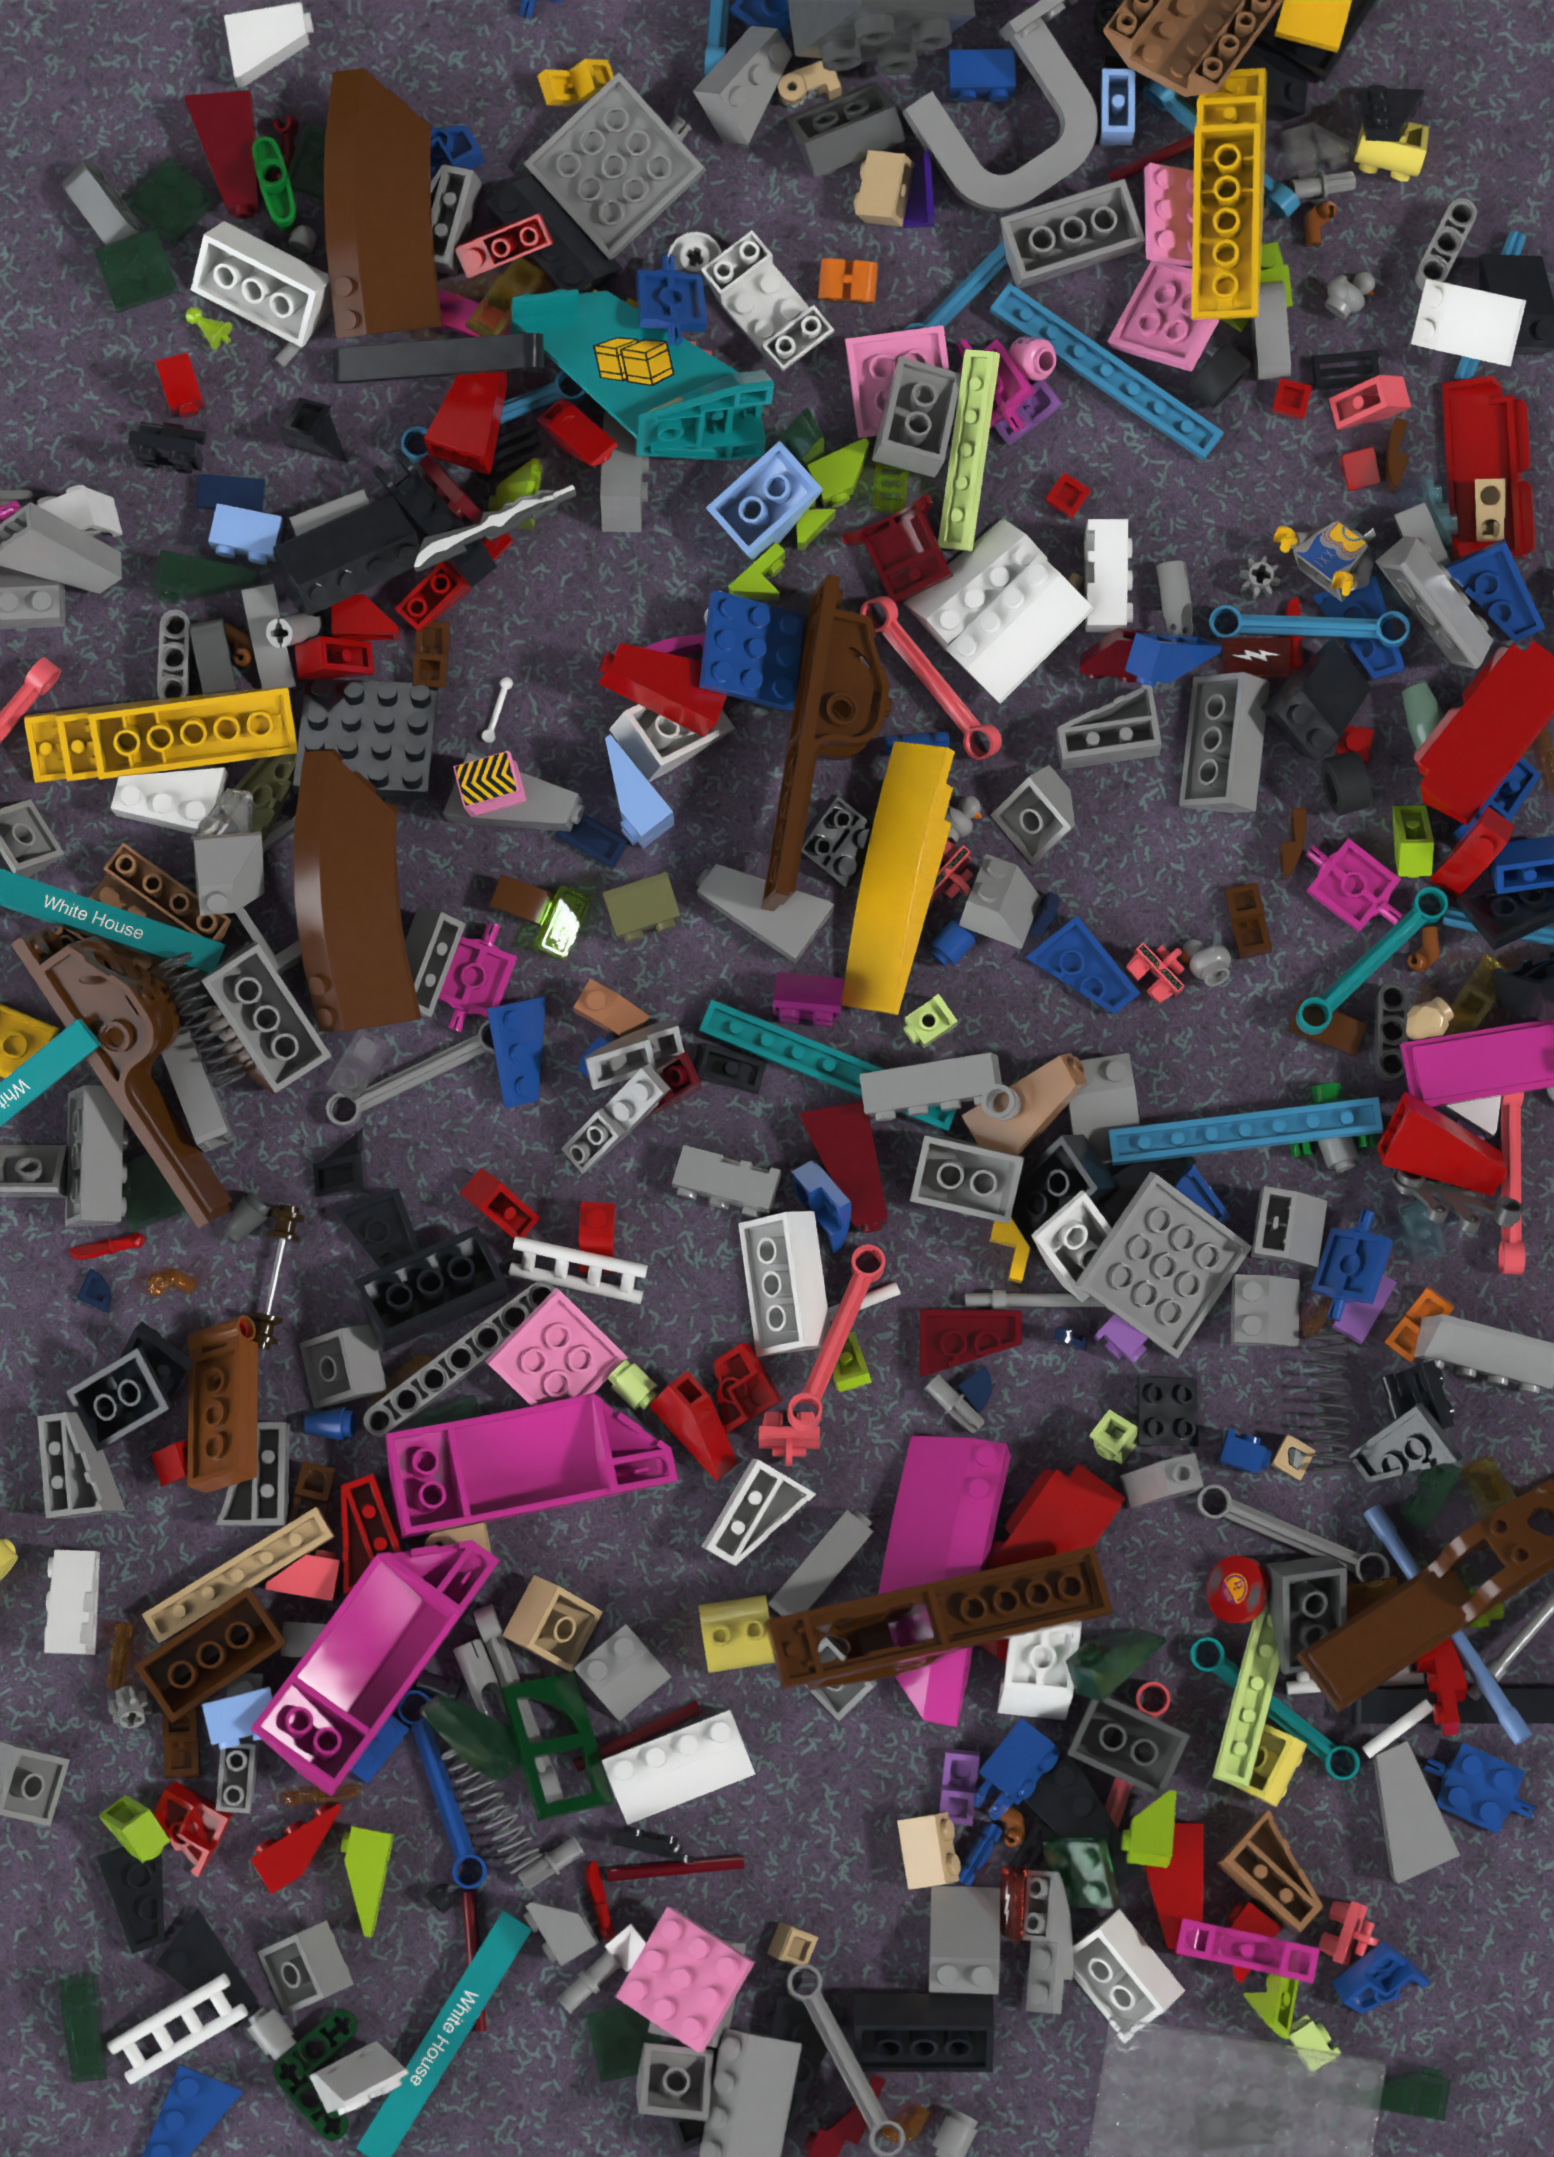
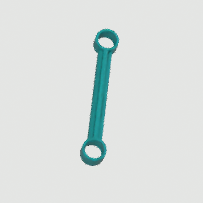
[1296,887,1448,1035]
[1189,1637,1360,1780]

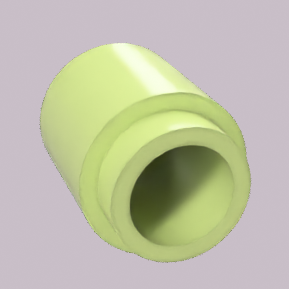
[608,1360,658,1410]

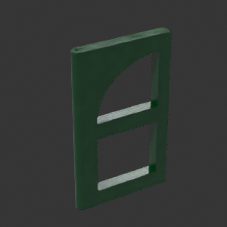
[500,1672,614,1821]

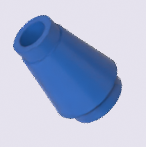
[304,1407,357,1441]

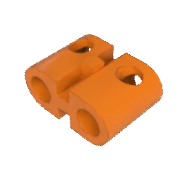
[818,258,878,304]

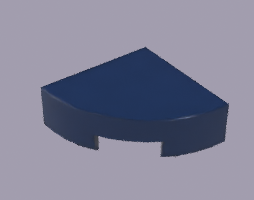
[1030,891,1060,938]
[76,1268,112,1313]
[1052,1327,1088,1351]
[958,1366,992,1413]

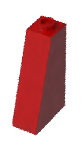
[424,372,509,475]
[598,643,727,737]
[1377,1092,1508,1196]
[1143,1823,1204,1956]

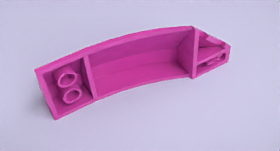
[385,1392,678,1539]
[878,1436,1011,1728]
[251,1540,500,1797]

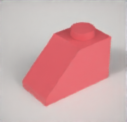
[1329,375,1411,430]
[265,1549,343,1602]

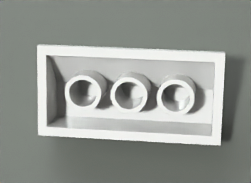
[191,221,331,348]
[903,518,1048,652]
[946,554,1094,704]
[738,1211,830,1357]
[602,1710,755,1825]

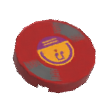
[1206,1555,1270,1624]

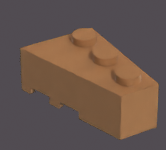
[1216,1810,1323,1935]

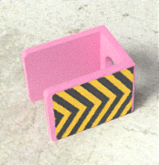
[453,751,527,818]

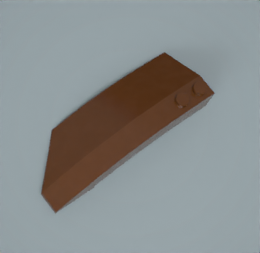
[324,68,443,338]
[293,749,422,1032]

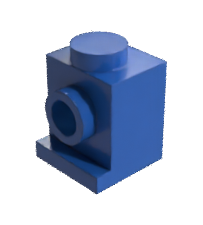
[1217,1428,1272,1475]

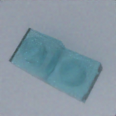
[1420,473,1458,547]

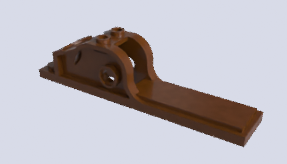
[761,574,892,911]
[11,927,234,1229]
[1297,1479,1554,1713]
[765,1546,1113,1691]

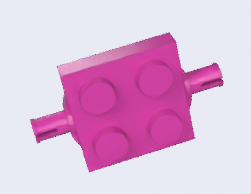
[955,339,1036,433]
[1305,838,1403,933]
[438,921,518,1033]

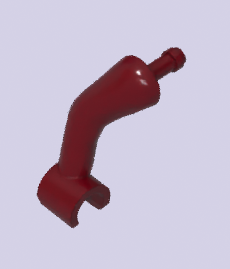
[265,114,299,182]

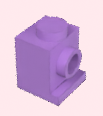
[1093,1314,1148,1364]

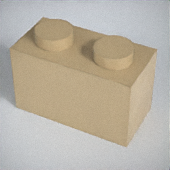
[854,150,915,227]
[897,1812,960,1890]

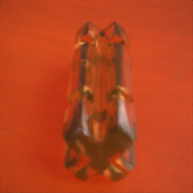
[105,1622,134,1690]

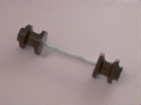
[249,1204,305,1351]

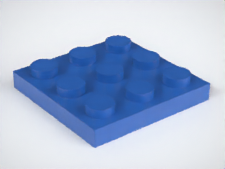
[699,590,805,712]

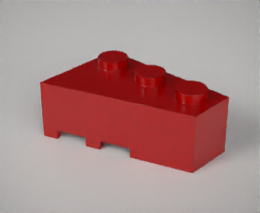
[341,1474,404,1596]

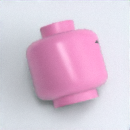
[1008,336,1056,381]

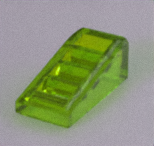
[872,462,908,513]

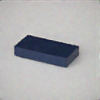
[196,474,266,513]
[555,813,630,870]

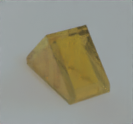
[1460,1456,1516,1518]

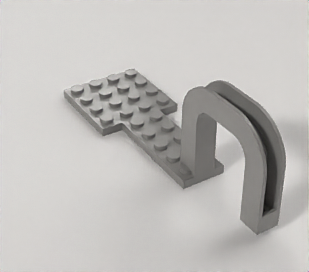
[901,0,1098,211]

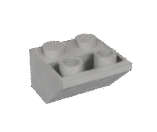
[1251,1186,1328,1268]
[524,1900,599,1966]

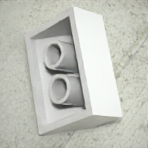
[1073,1909,1185,2040]

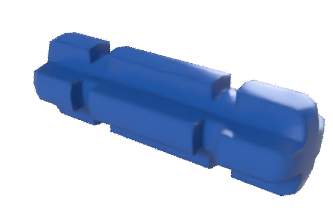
[884,732,950,757]
[958,1821,1003,1886]

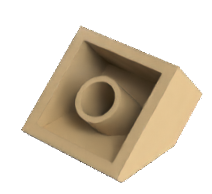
[502,1575,603,1672]

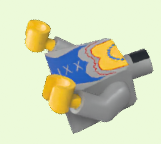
[1272,521,1376,602]

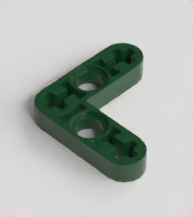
[273,2009,359,2141]

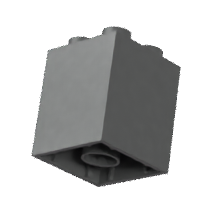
[788,0,976,75]

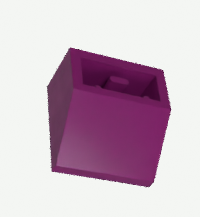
[773,972,844,1028]

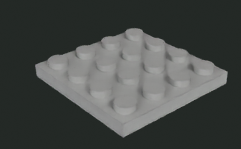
[524,72,707,260]
[1074,1172,1252,1359]

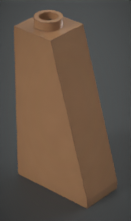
[962,1053,1087,1156]

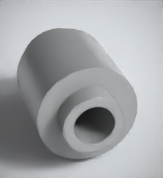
[1317,1137,1359,1173]
[247,2007,296,2060]
[932,2109,978,2157]

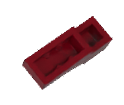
[803,2073,886,2157]

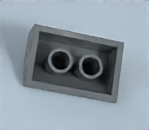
[786,82,905,177]

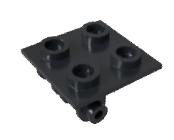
[1135,1377,1198,1447]

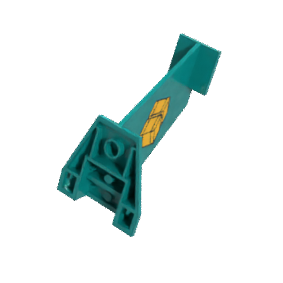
[510,289,774,461]

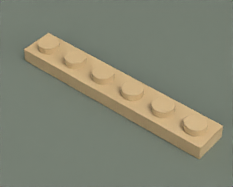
[142,1507,335,1644]

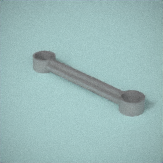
[326,1020,495,1128]
[1196,1484,1390,1587]
[473,1604,564,1803]
[787,1964,905,2157]

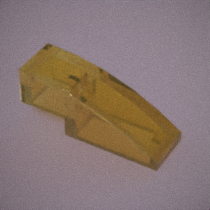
[465,257,545,337]
[1443,953,1511,1036]

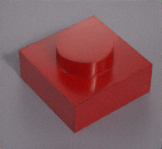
[1271,378,1312,420]
[1045,472,1091,520]
[1335,725,1374,764]

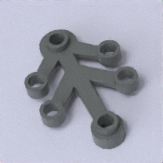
[1392,1170,1523,1233]

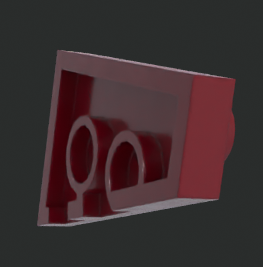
[418,454,504,543]
[919,1309,1022,1378]

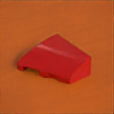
[714,1343,783,1435]
[153,1781,234,1877]

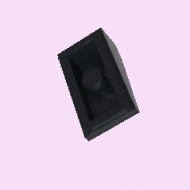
[693,1042,767,1094]

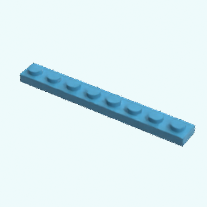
[990,282,1224,461]
[1109,1097,1383,1166]

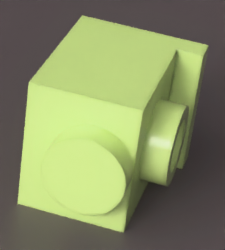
[903,994,958,1048]
[1090,1409,1137,1465]
[1289,2014,1341,2072]

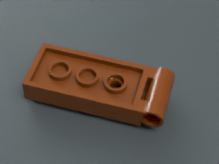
[187,1315,258,1493]

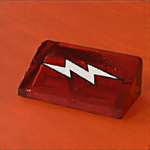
[1223,638,1292,676]
[1000,1866,1028,1944]

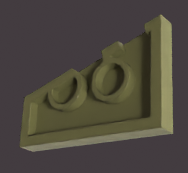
[220,738,298,842]

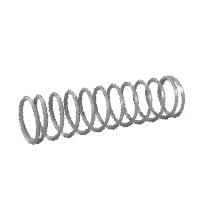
[441,1738,542,1874]

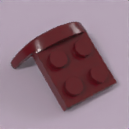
[841,493,953,604]

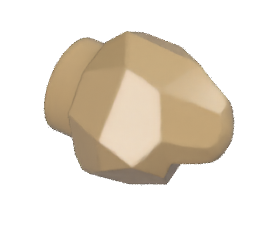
[1406,997,1454,1040]

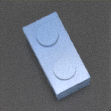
[1099,69,1135,146]
[208,503,285,565]
[202,1686,272,1749]

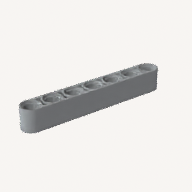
[363,1281,555,1437]

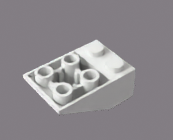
[309,2041,408,2115]

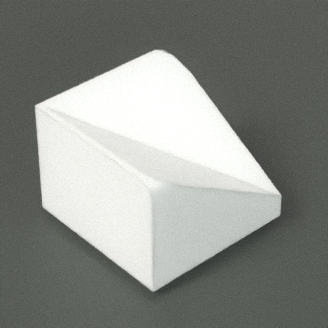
[604,1923,647,1972]

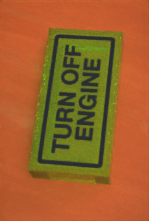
[533,886,592,961]

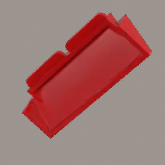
[1442,375,1535,562]
[1414,641,1554,826]
[979,1463,1127,1664]

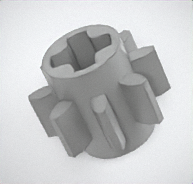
[1239,556,1281,600]
[108,1685,152,1728]

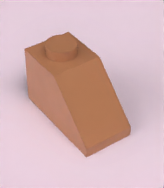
[573,979,650,1038]

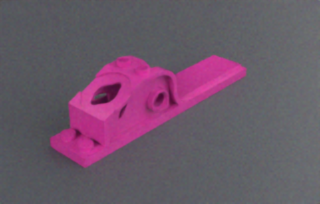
[1400,1019,1554,1108]

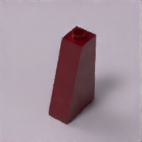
[185,90,262,219]
[800,1101,888,1233]

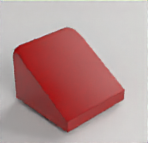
[1339,447,1381,492]

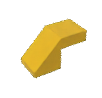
[537,59,614,106]
[989,1218,1030,1284]

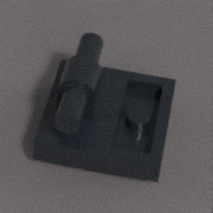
[128,422,206,474]
[801,794,873,888]
[119,1321,195,1404]
[1380,1360,1455,1430]

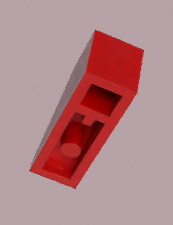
[1429,806,1515,899]

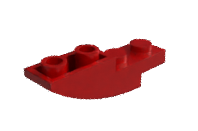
[395,533,514,632]
[1415,1638,1468,1736]

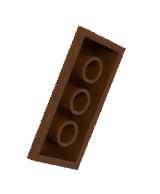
[134,1587,287,1723]

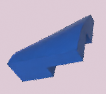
[430,125,485,183]
[791,1159,851,1254]
[1332,1941,1430,2014]

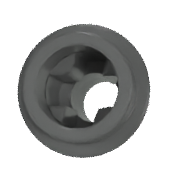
[223,1192,272,1243]

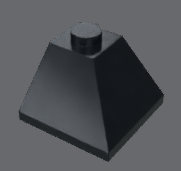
[1234,45,1308,122]

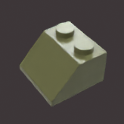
[603,871,681,944]

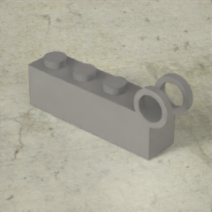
[859,1052,1021,1121]

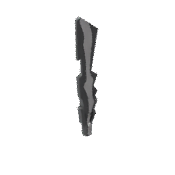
[414,484,576,572]

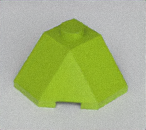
[488,458,542,530]

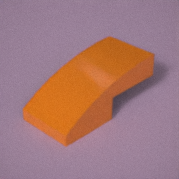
[1384,1286,1455,1363]

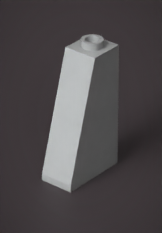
[0,502,122,594]
[442,753,584,832]
[695,864,834,964]
[162,1024,236,1153]
[1119,1453,1204,1509]
[768,1510,873,1616]
[1373,1738,1460,1884]

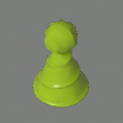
[185,307,232,350]

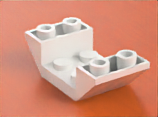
[701,231,834,372]
[997,1622,1081,1720]

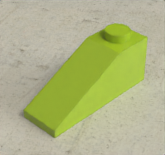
[340,1826,395,1938]

